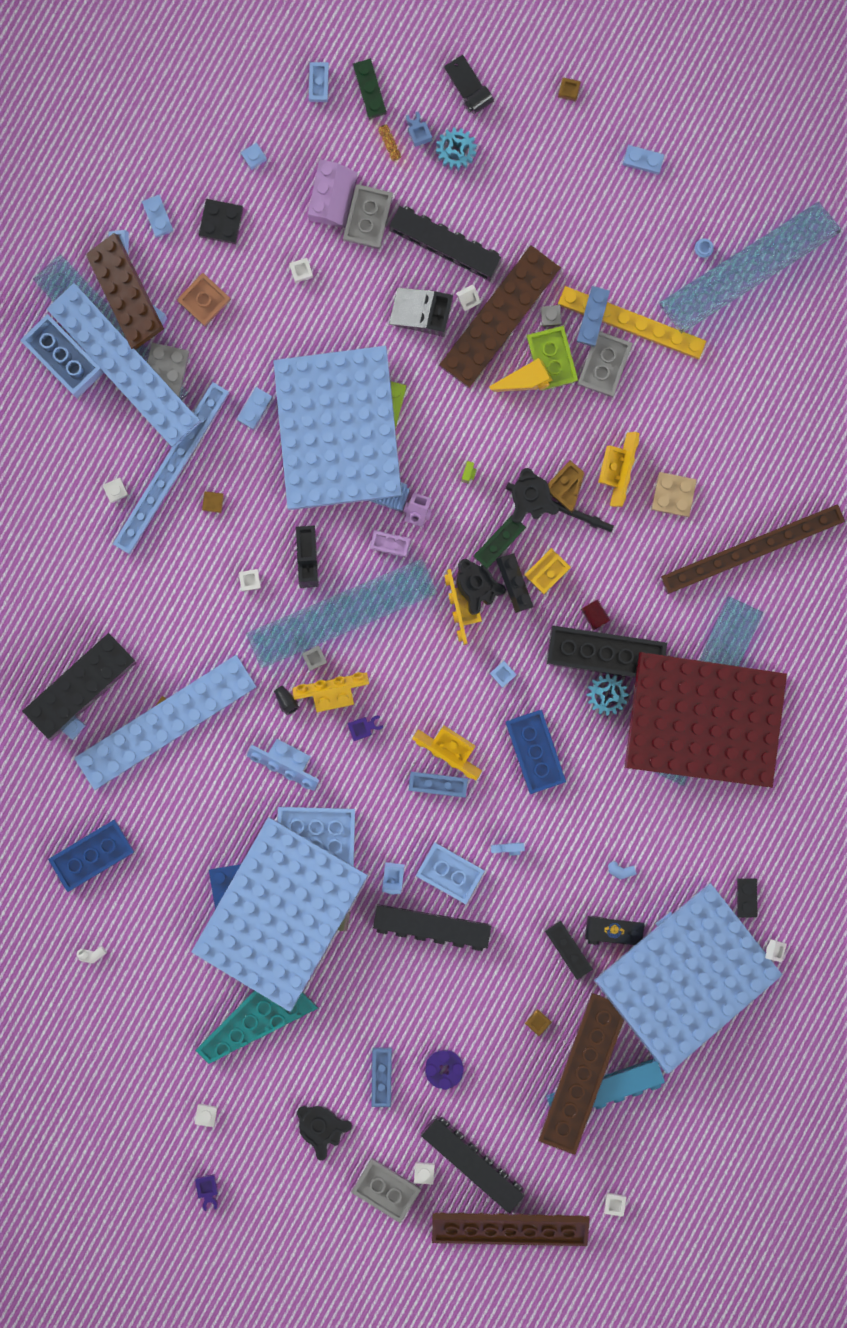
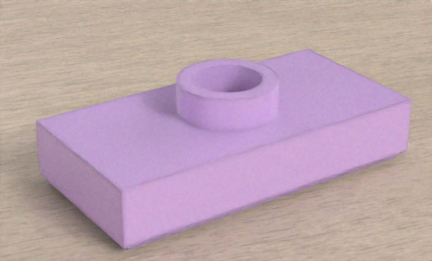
[369,530,411,558]

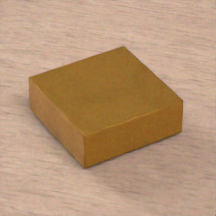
[558,77,581,102]
[202,491,224,513]
[525,1009,552,1036]

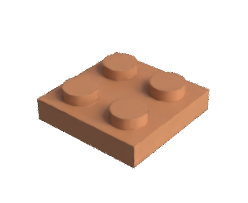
[177,272,231,327]

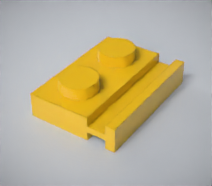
[524,548,571,595]

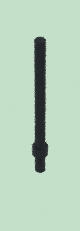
[506,482,614,532]

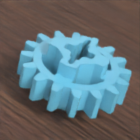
[436,127,477,170]
[586,674,629,716]

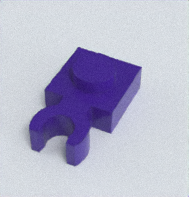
[347,715,383,741]
[195,1174,218,1211]

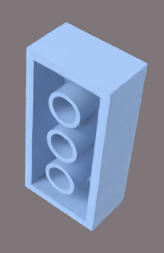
[20,314,104,398]

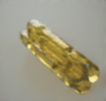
[378,124,401,161]

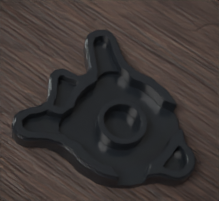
[512,468,559,524]
[457,559,506,615]
[297,1106,352,1161]

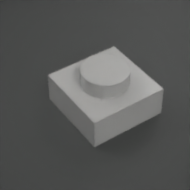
[541,305,562,327]
[302,645,327,671]

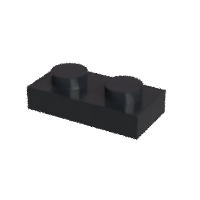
[737,878,758,918]

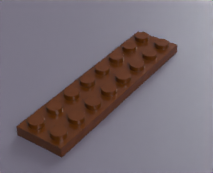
[439,245,561,389]
[538,993,624,1155]
[432,1212,590,1246]

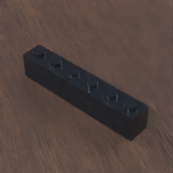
[389,206,501,282]
[373,904,491,951]
[421,1115,525,1214]

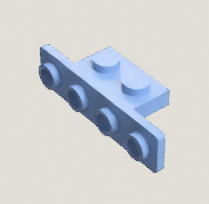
[247,739,319,791]

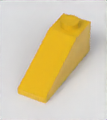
[489,358,553,392]

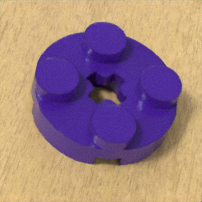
[425,1050,464,1090]

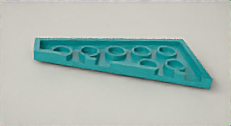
[195,990,319,1064]

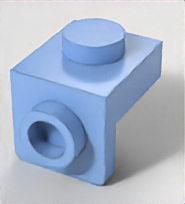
[382,862,405,895]

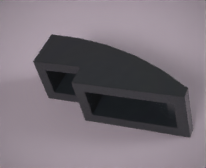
[296,525,319,588]

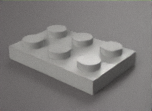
[343,184,393,249]
[577,331,633,398]
[147,343,190,397]
[351,1158,421,1223]

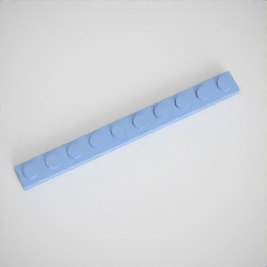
[113,382,229,554]

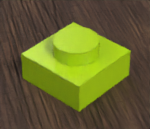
[461,461,477,484]

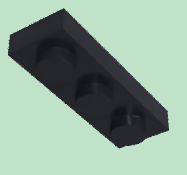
[496,553,534,613]
[545,920,593,980]

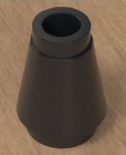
[274,686,299,715]

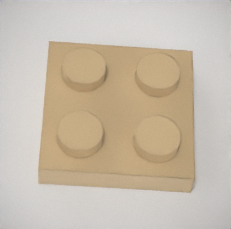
[651,472,697,518]

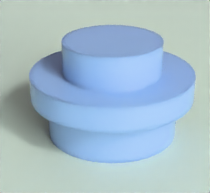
[694,238,714,258]

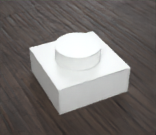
[289,258,313,283]
[456,284,481,311]
[102,477,129,504]
[239,569,261,592]
[765,939,787,962]
[195,1104,218,1127]
[414,1162,435,1184]
[604,1193,626,1217]

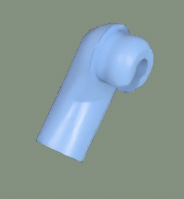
[608,861,637,879]

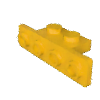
[598,432,640,507]
[444,569,482,645]
[292,672,369,712]
[412,725,482,781]

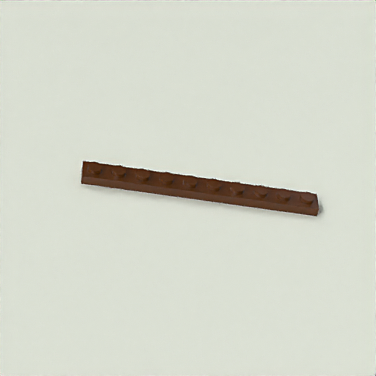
[661,504,845,594]

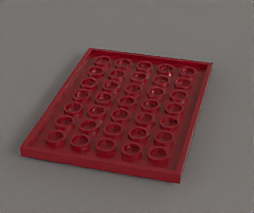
[624,652,787,788]

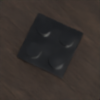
[199,199,244,244]

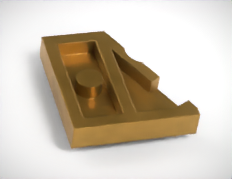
[548,460,585,513]

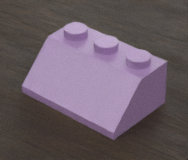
[308,159,358,228]

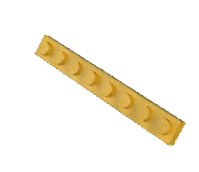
[558,286,706,360]

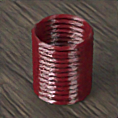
[581,599,611,630]

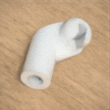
[77,946,107,964]

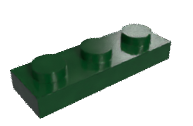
[353,58,387,119]
[473,514,526,569]

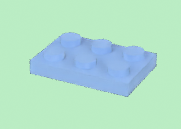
[416,842,485,904]

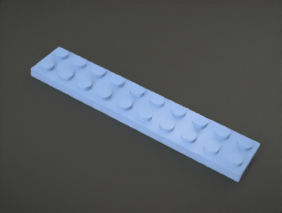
[47,283,201,448]
[74,655,257,790]

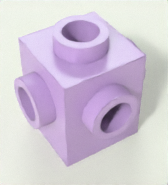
[403,493,432,527]

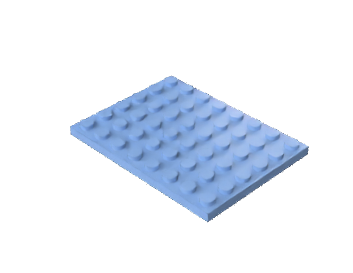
[273,346,402,510]
[191,817,369,1012]
[594,883,782,1074]

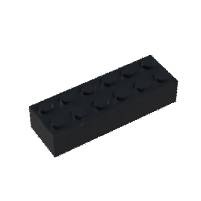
[546,626,667,678]
[22,633,136,741]

